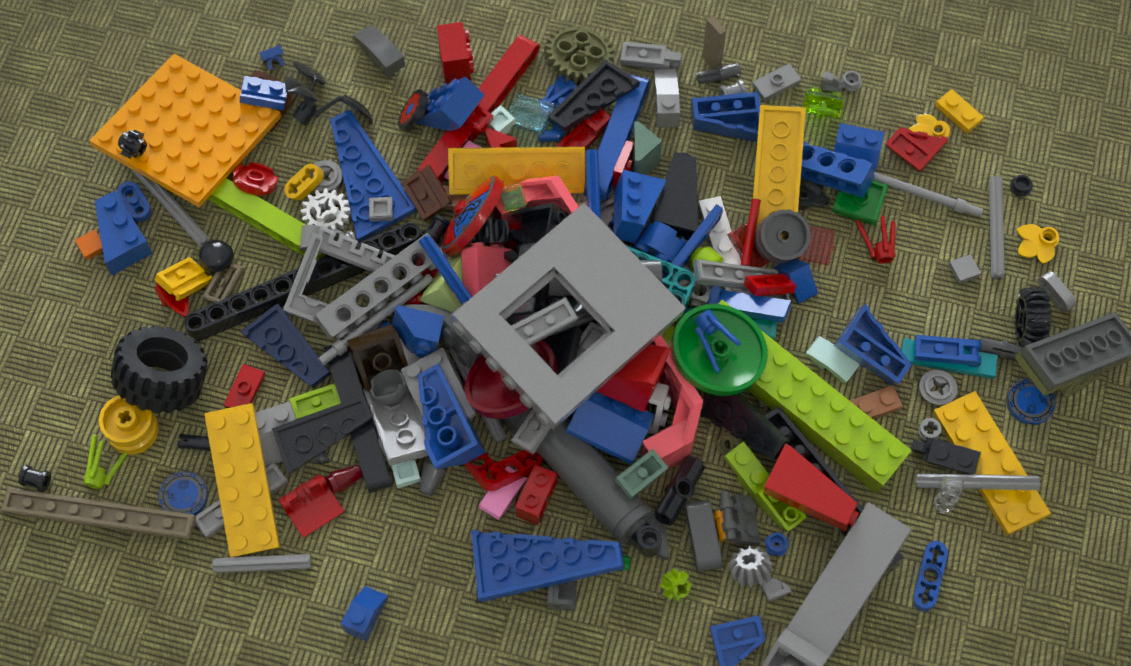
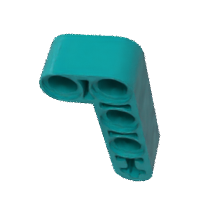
[626,246,695,315]

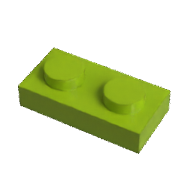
[289,383,341,419]

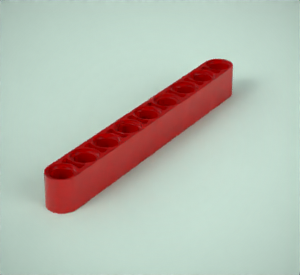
[417,35,540,184]

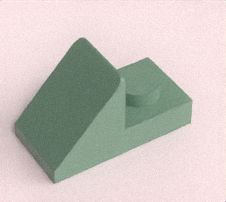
[614,449,669,499]

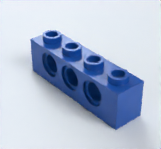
[801,141,875,198]

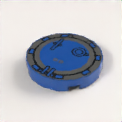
[1007,379,1056,425]
[158,471,208,516]

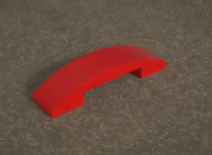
[555,110,611,151]

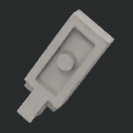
[620,42,682,69]

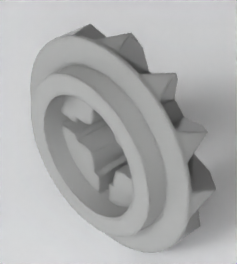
[310,160,343,193]
[918,370,957,407]

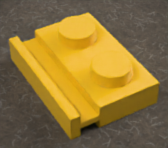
[155,257,213,301]

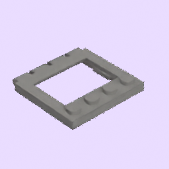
[283,226,399,336]

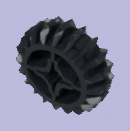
[1014,287,1052,348]

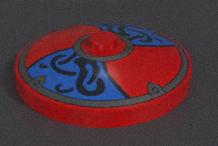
[441,175,504,257]

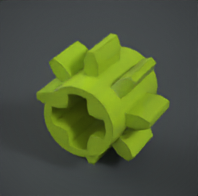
[659,568,692,602]

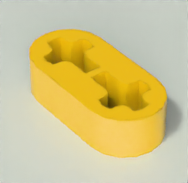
[285,164,324,201]

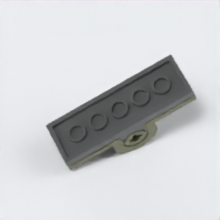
[1015,312,1131,397]

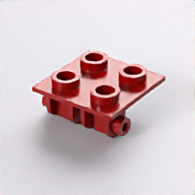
[278,474,345,538]

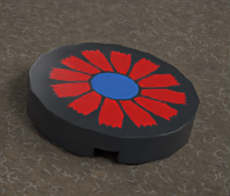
[398,89,429,132]

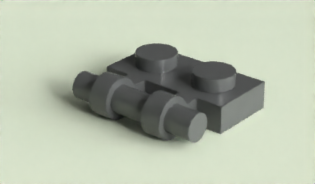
[719,491,760,546]

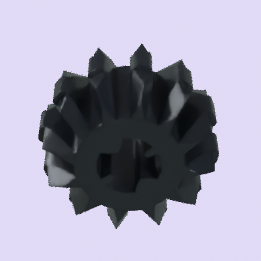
[472,218,510,246]

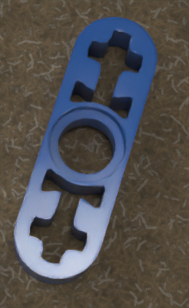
[912,541,948,612]

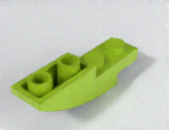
[723,441,807,532]

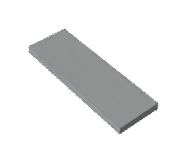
[787,502,912,657]

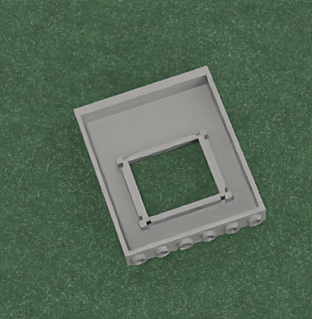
[452,203,686,429]

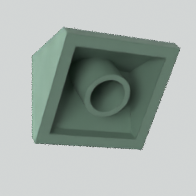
[633,121,662,175]

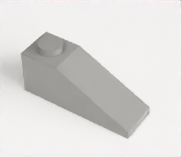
[654,69,680,127]

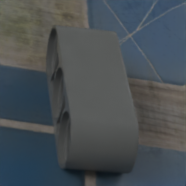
[684,500,722,572]

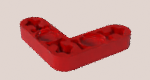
[463,450,543,491]

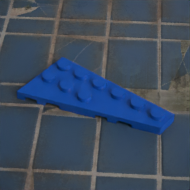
[330,109,417,243]
[471,530,625,602]

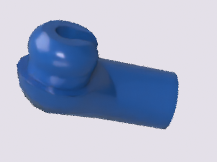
[538,125,566,142]

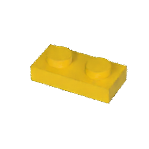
[935,89,984,134]

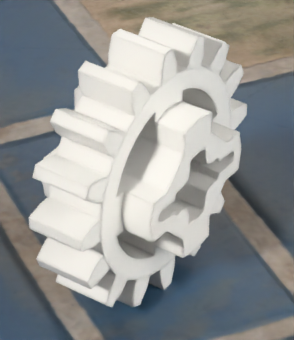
[301,188,351,230]

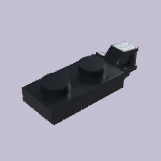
[911,438,982,475]

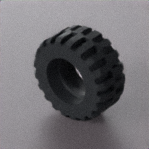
[110,326,208,414]

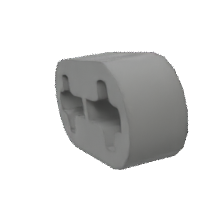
[1038,271,1076,313]

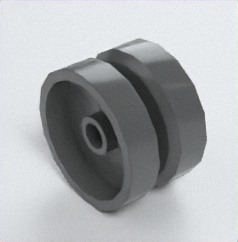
[754,210,811,263]

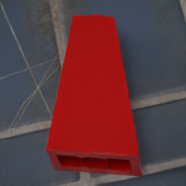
[764,444,859,531]

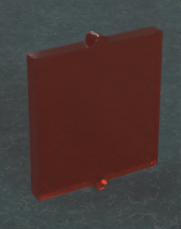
[797,226,835,265]

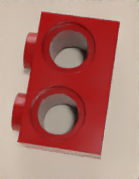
[515,465,558,525]

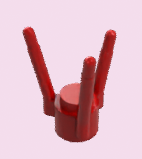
[855,215,896,264]

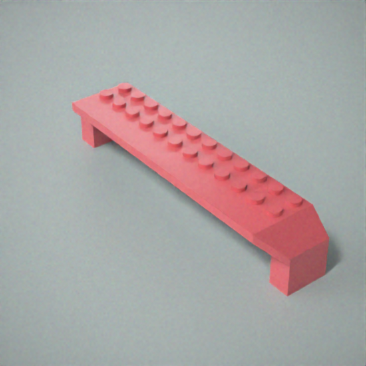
[492,175,703,472]

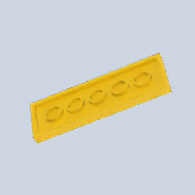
[753,105,806,240]
[448,147,585,194]
[932,391,1051,536]
[204,403,280,558]

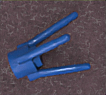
[695,310,741,373]

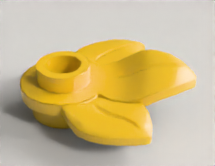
[909,114,950,138]
[1016,224,1059,264]

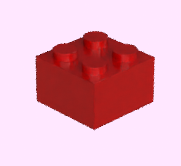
[436,22,474,84]

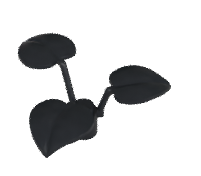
[285,61,373,125]

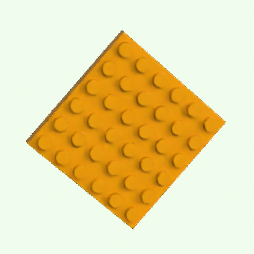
[89,54,281,208]

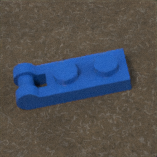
[914,335,981,367]

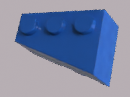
[614,170,666,243]
[95,190,152,276]

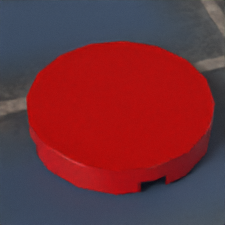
[232,162,278,195]

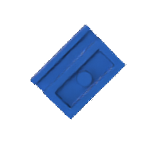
[239,76,287,110]

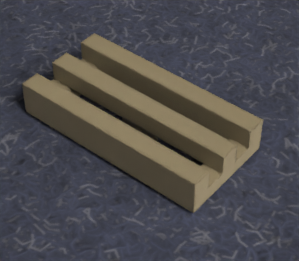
[202,263,245,304]

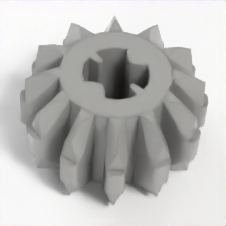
[729,545,772,588]

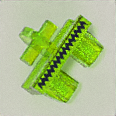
[802,86,846,119]

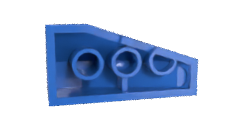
[417,363,486,469]

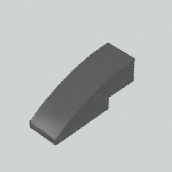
[352,25,405,77]

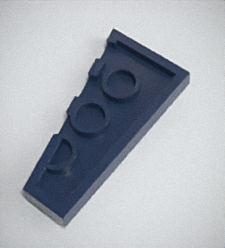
[240,303,331,388]

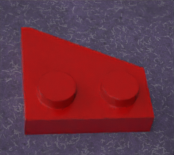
[885,127,948,173]

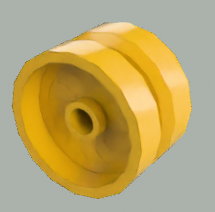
[99,395,159,455]

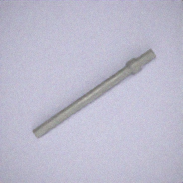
[873,172,983,217]
[318,274,433,366]

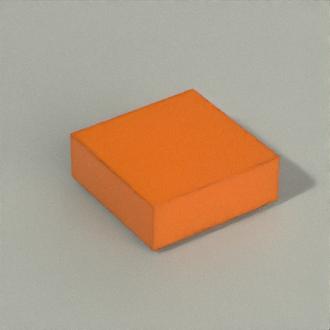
[75,229,103,261]

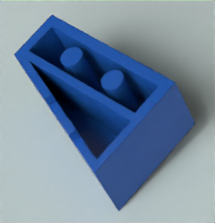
[690,92,760,142]
[834,304,912,386]

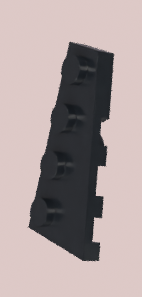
[548,59,640,132]

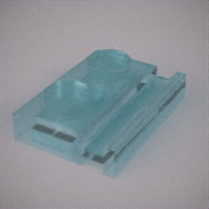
[508,93,557,135]

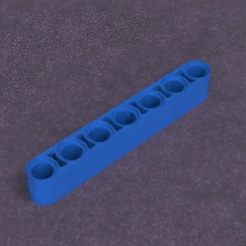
[584,75,650,201]

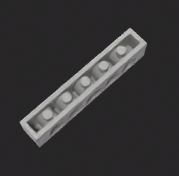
[313,232,444,340]

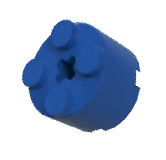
[633,221,686,273]

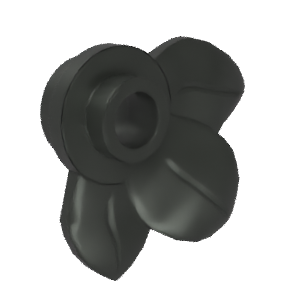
[798,179,830,210]

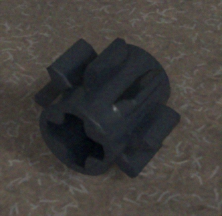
[118,130,147,159]

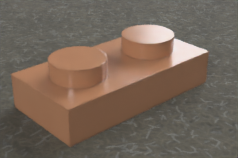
[849,385,903,419]

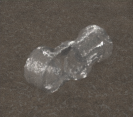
[933,475,964,514]

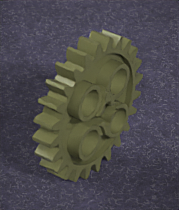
[544,24,615,84]

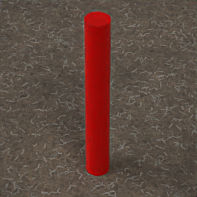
[740,198,761,266]

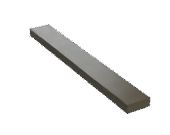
[1,488,196,540]

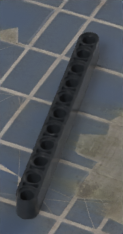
[184,222,421,341]

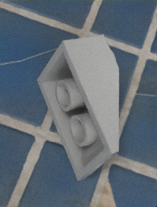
[401,347,476,419]

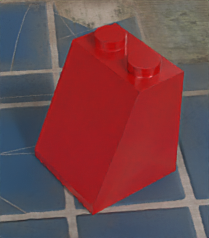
[596,345,671,412]

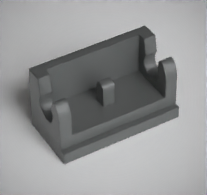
[548,580,577,611]

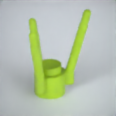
[83,434,128,490]

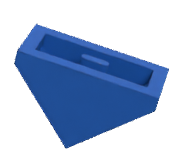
[774,258,818,304]

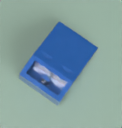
[414,77,484,131]

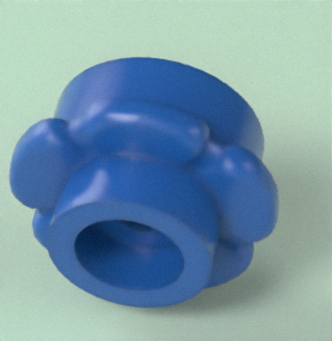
[764,533,789,556]

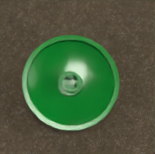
[671,304,768,396]

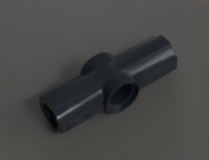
[654,455,705,526]

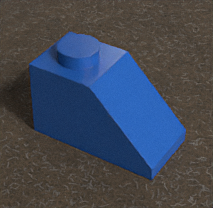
[341,586,388,642]

